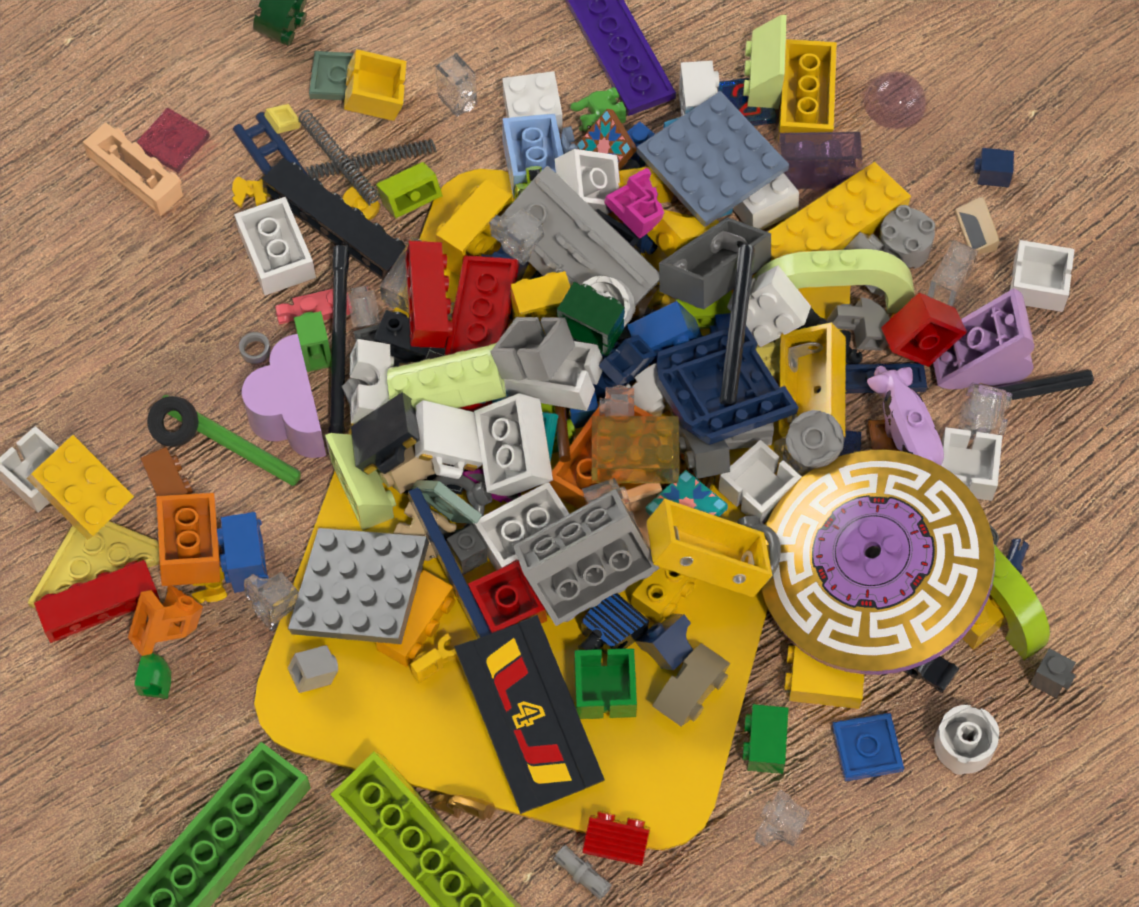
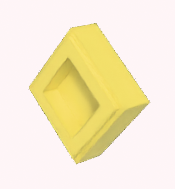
[264,104,301,134]

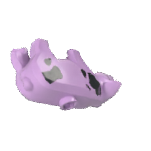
[867,366,944,465]

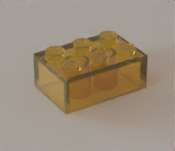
[591,416,680,483]

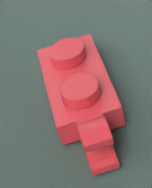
[275,289,353,324]

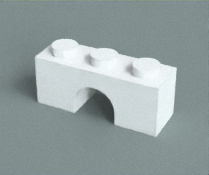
[350,339,394,424]

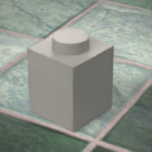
[288,645,338,693]

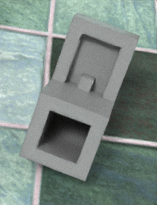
[827,297,889,351]

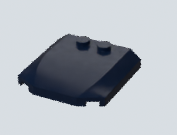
[656,326,799,445]

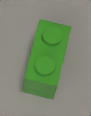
[294,311,332,372]

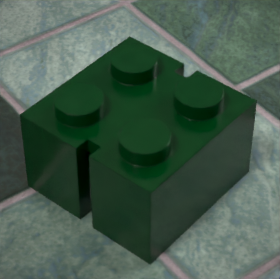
[557,282,625,357]

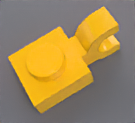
[411,633,458,683]

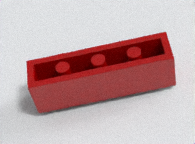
[405,240,453,348]
[34,560,160,643]

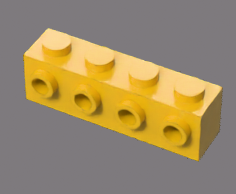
[631,567,696,623]

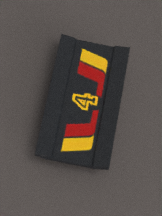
[454,615,605,814]

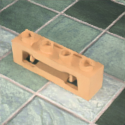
[83,122,183,216]

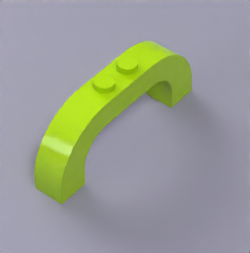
[990,544,1050,661]

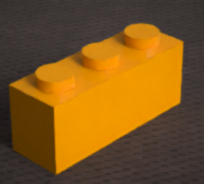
[376,570,455,667]

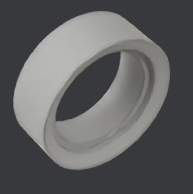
[239,332,270,364]

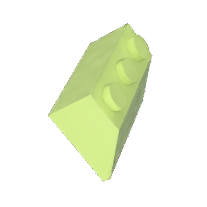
[743,15,787,109]
[325,433,396,531]

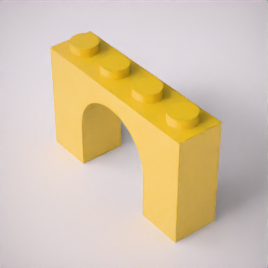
[618,167,719,257]
[784,645,864,709]

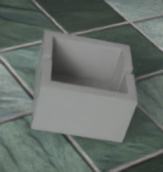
[490,317,575,381]

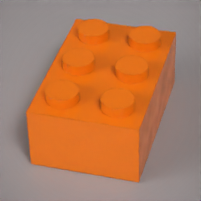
[156,493,220,586]

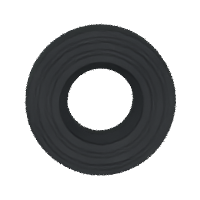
[147,396,199,447]

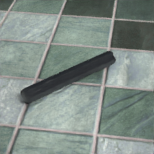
[985,369,1094,404]

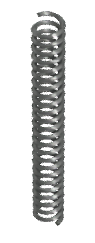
[298,110,380,206]
[306,138,437,179]

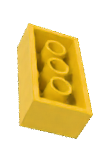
[778,39,837,147]

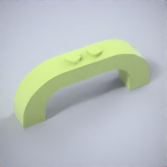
[752,249,915,313]

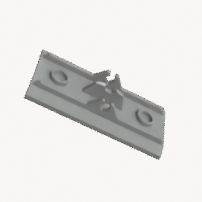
[494,166,659,306]

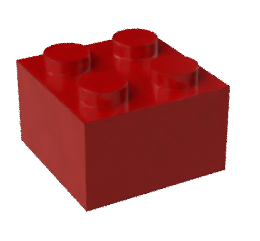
[881,292,967,367]
[468,561,547,633]

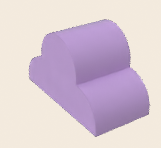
[933,288,1034,389]
[242,334,326,458]

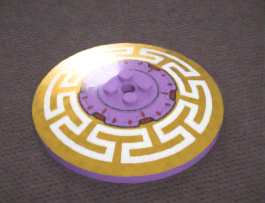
[761,450,995,675]

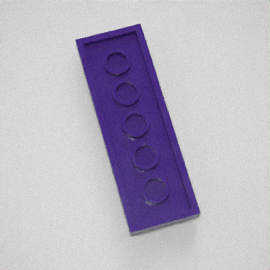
[565,0,676,116]

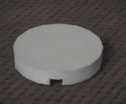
[786,410,844,468]

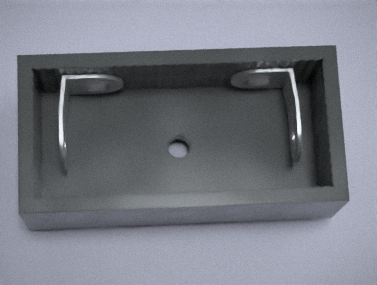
[659,217,771,309]

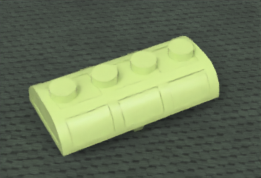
[387,343,506,411]

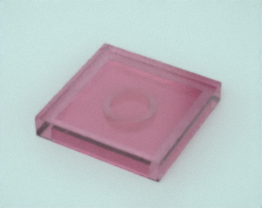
[136,107,210,173]

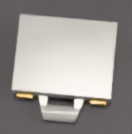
[415,400,482,479]

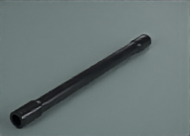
[328,245,349,453]

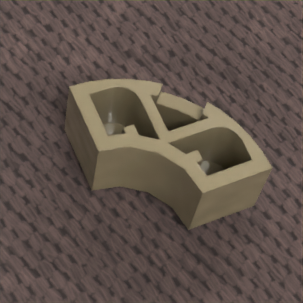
[653,643,730,727]

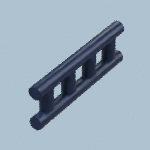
[233,112,310,177]

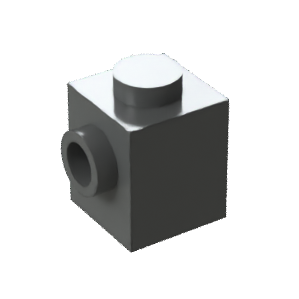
[1030,648,1076,699]

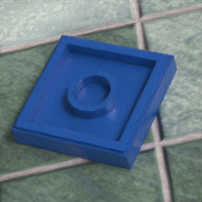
[832,713,904,782]

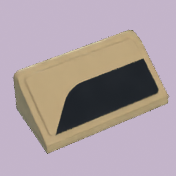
[955,197,999,256]

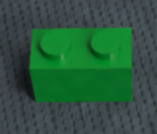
[742,704,789,774]

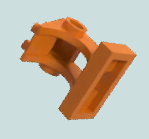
[128,586,203,656]

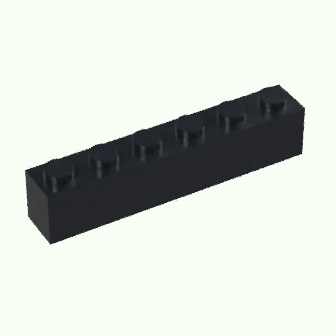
[262,158,407,283]

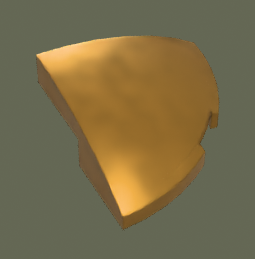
[431,794,495,821]

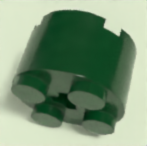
[253,0,307,46]

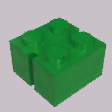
[574,649,637,719]

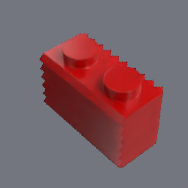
[582,811,651,866]

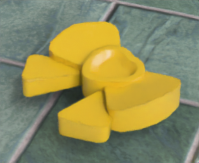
[232,177,269,208]
[343,187,380,220]
[191,567,227,604]

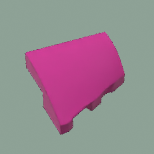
[604,168,664,239]

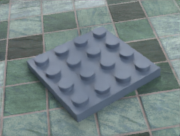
[636,91,789,227]

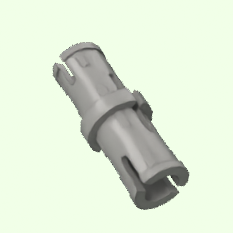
[553,845,612,900]

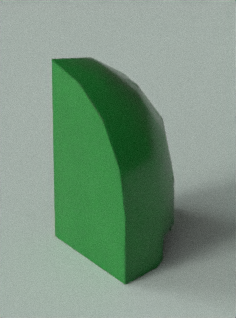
[134,652,172,699]

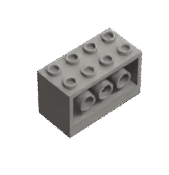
[513,489,660,626]

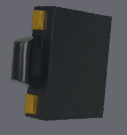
[351,392,420,475]

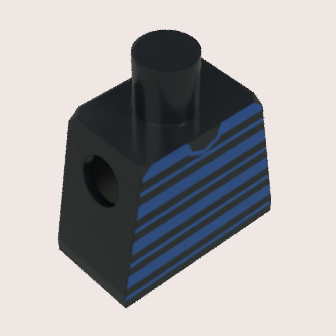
[578,593,649,655]

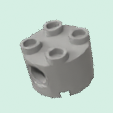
[878,205,935,269]

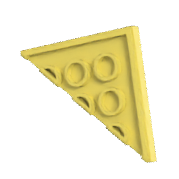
[28,521,160,608]

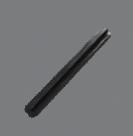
[720,244,755,406]

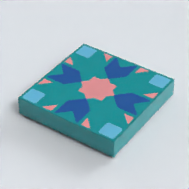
[645,470,728,517]

